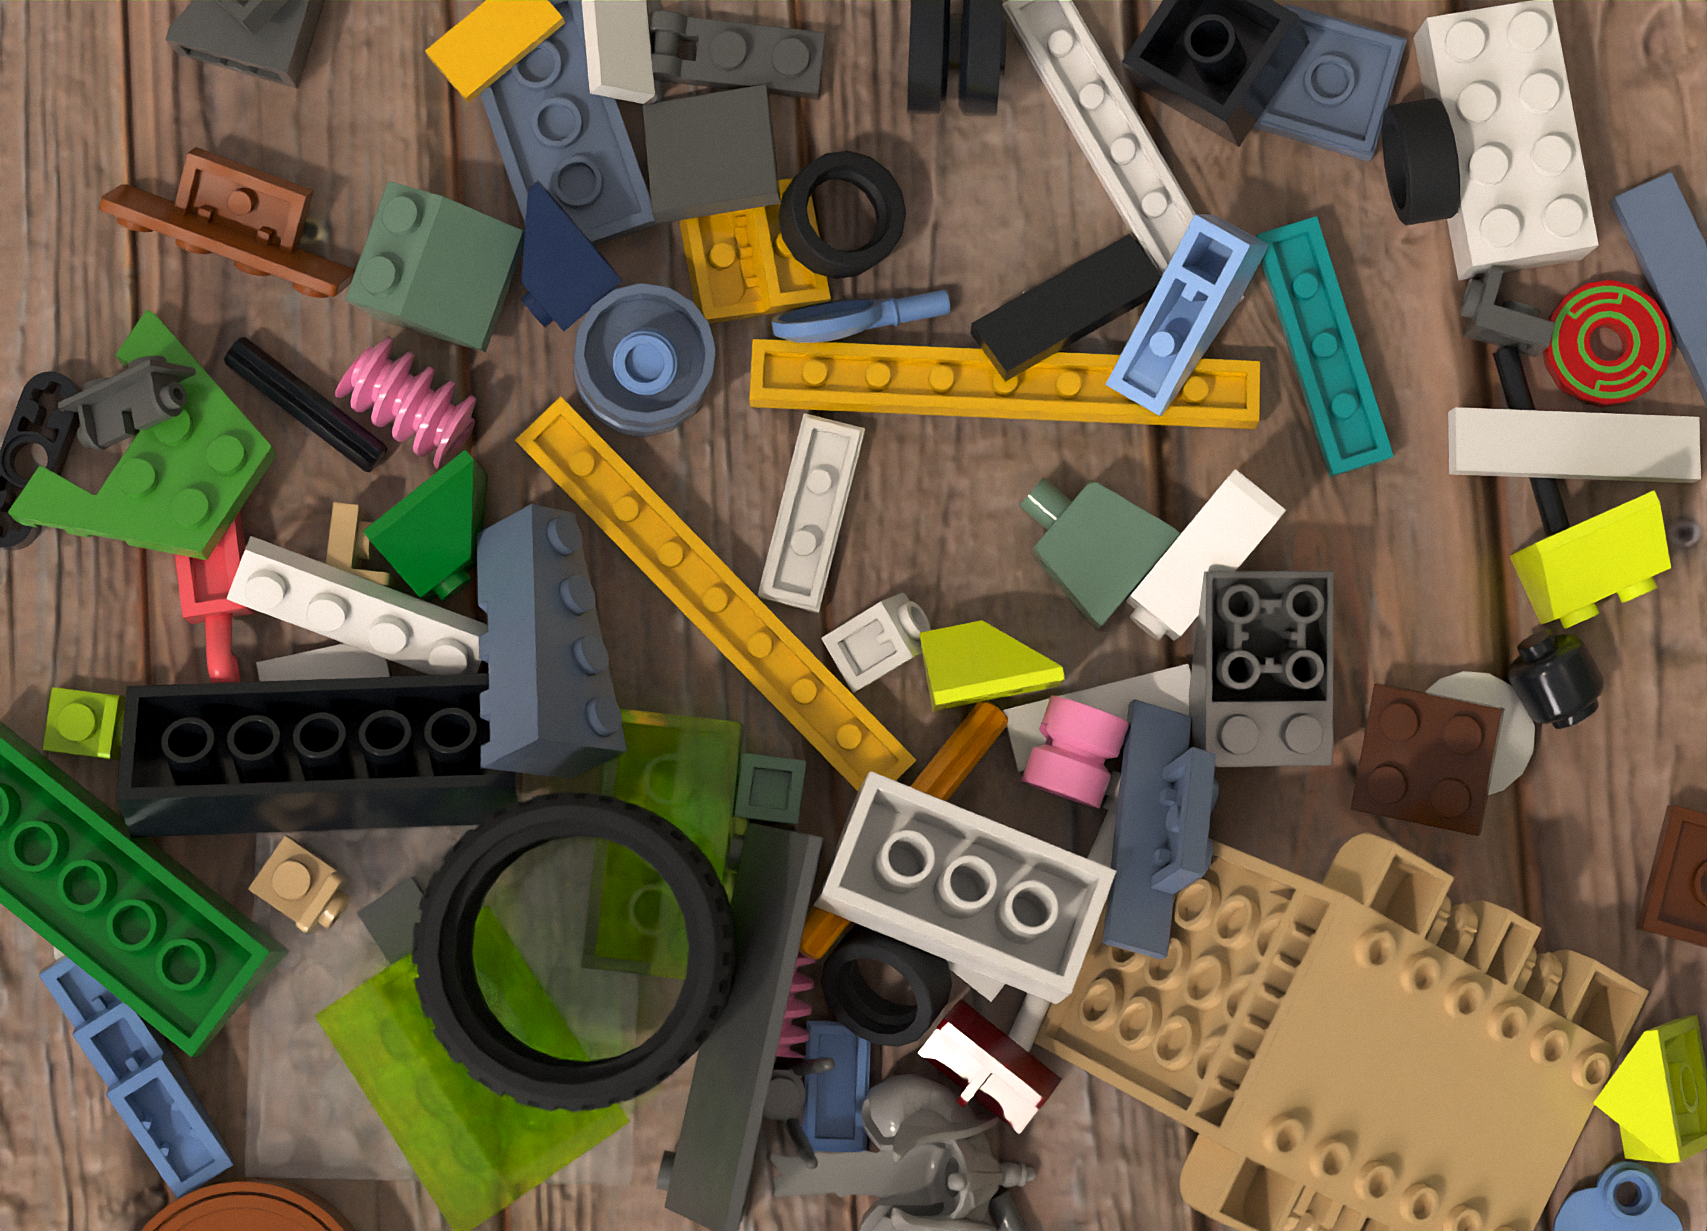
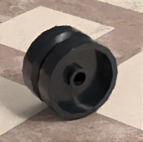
[907,0,1007,117]

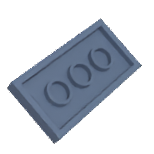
[480,0,658,246]

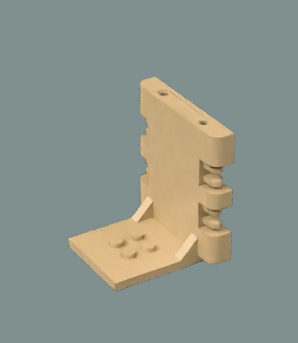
[1033,833,1649,1231]

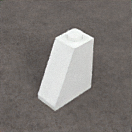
[1126,469,1286,641]

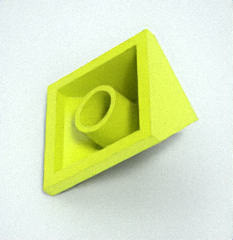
[919,620,1065,712]
[1593,1015,1707,1163]

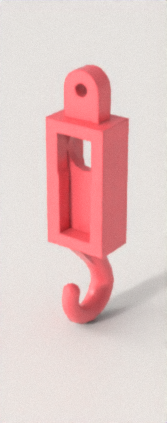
[174,510,254,683]

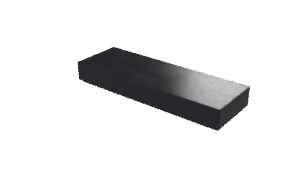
[970,234,1162,382]

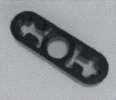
[0,371,82,551]

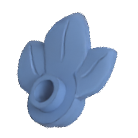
[1552,1161,1683,1231]

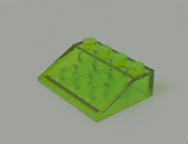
[314,905,631,1231]

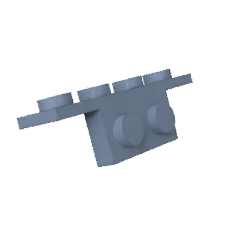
[1103,699,1219,960]

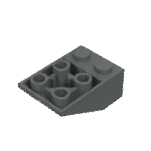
[1188,571,1334,767]

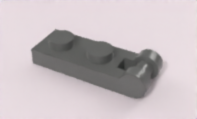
[649,11,826,100]

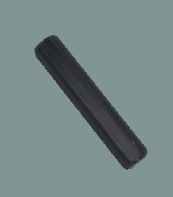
[224,337,388,472]

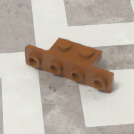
[99,147,355,298]

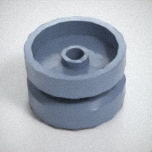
[573,283,716,438]

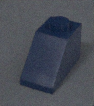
[520,180,622,332]

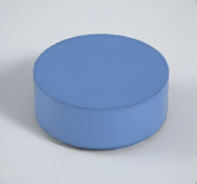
[613,327,680,395]

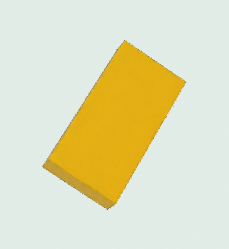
[425,0,565,103]

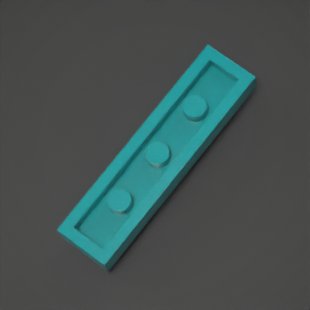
[1255,216,1394,478]

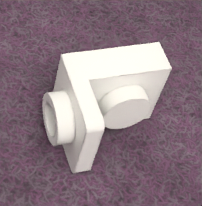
[821,592,931,693]

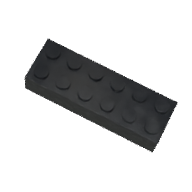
[117,673,523,838]

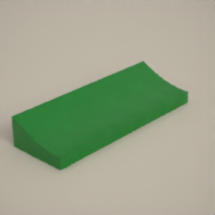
[0,721,290,1057]

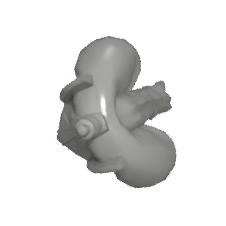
[766,1074,1036,1231]

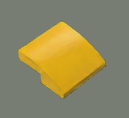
[679,178,831,324]

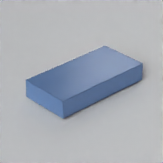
[803,1020,871,1152]

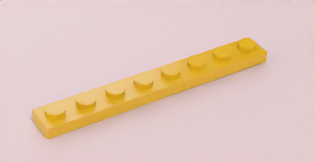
[749,339,1260,429]
[515,396,917,792]

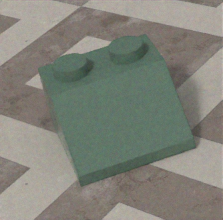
[345,181,525,353]

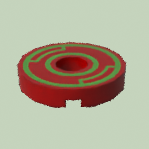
[1543,280,1672,408]

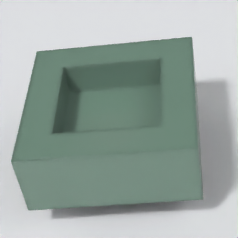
[734,753,807,825]

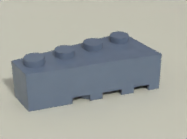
[477,504,627,779]

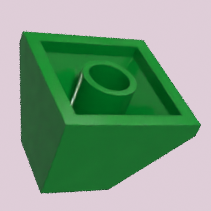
[363,449,488,603]

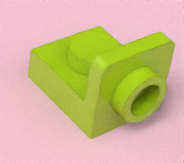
[42,687,126,761]

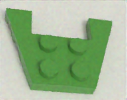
[8,309,277,560]

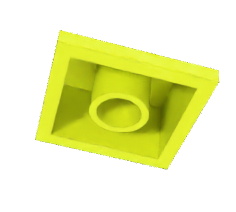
[1509,490,1671,629]

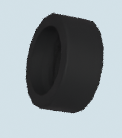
[1382,98,1460,225]
[778,151,906,279]
[821,924,952,1047]

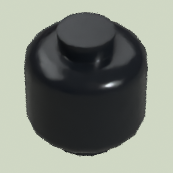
[1507,629,1605,729]

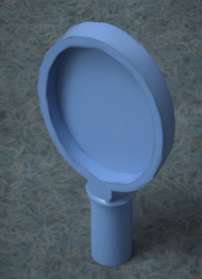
[771,290,950,343]

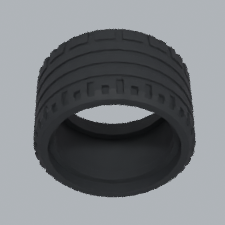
[412,792,737,1112]

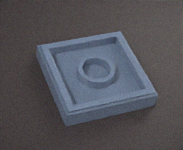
[1253,3,1407,162]

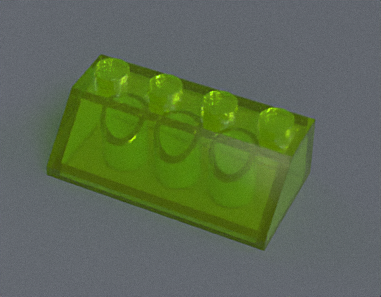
[581,709,745,980]

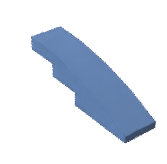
[38,955,234,1199]

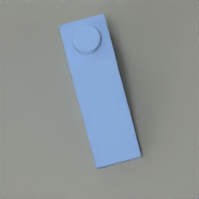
[1105,214,1269,416]

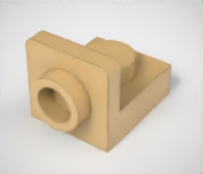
[326,502,397,590]
[248,835,352,934]

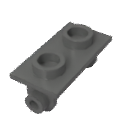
[58,356,196,451]

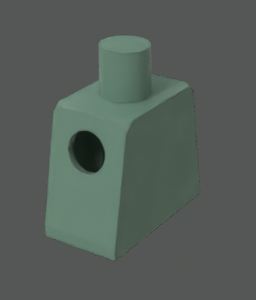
[1019,477,1181,630]

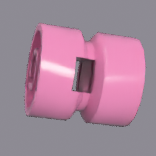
[1021,695,1130,809]

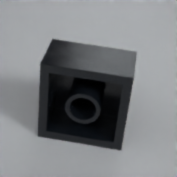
[1122,0,1310,147]

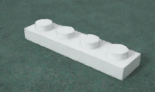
[227,536,488,675]

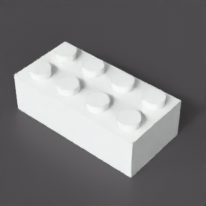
[1414,0,1599,280]
[813,771,1116,1004]

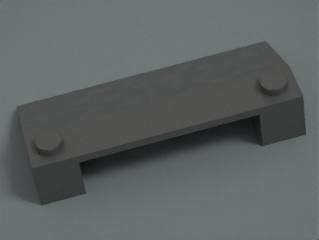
[656,823,825,1231]

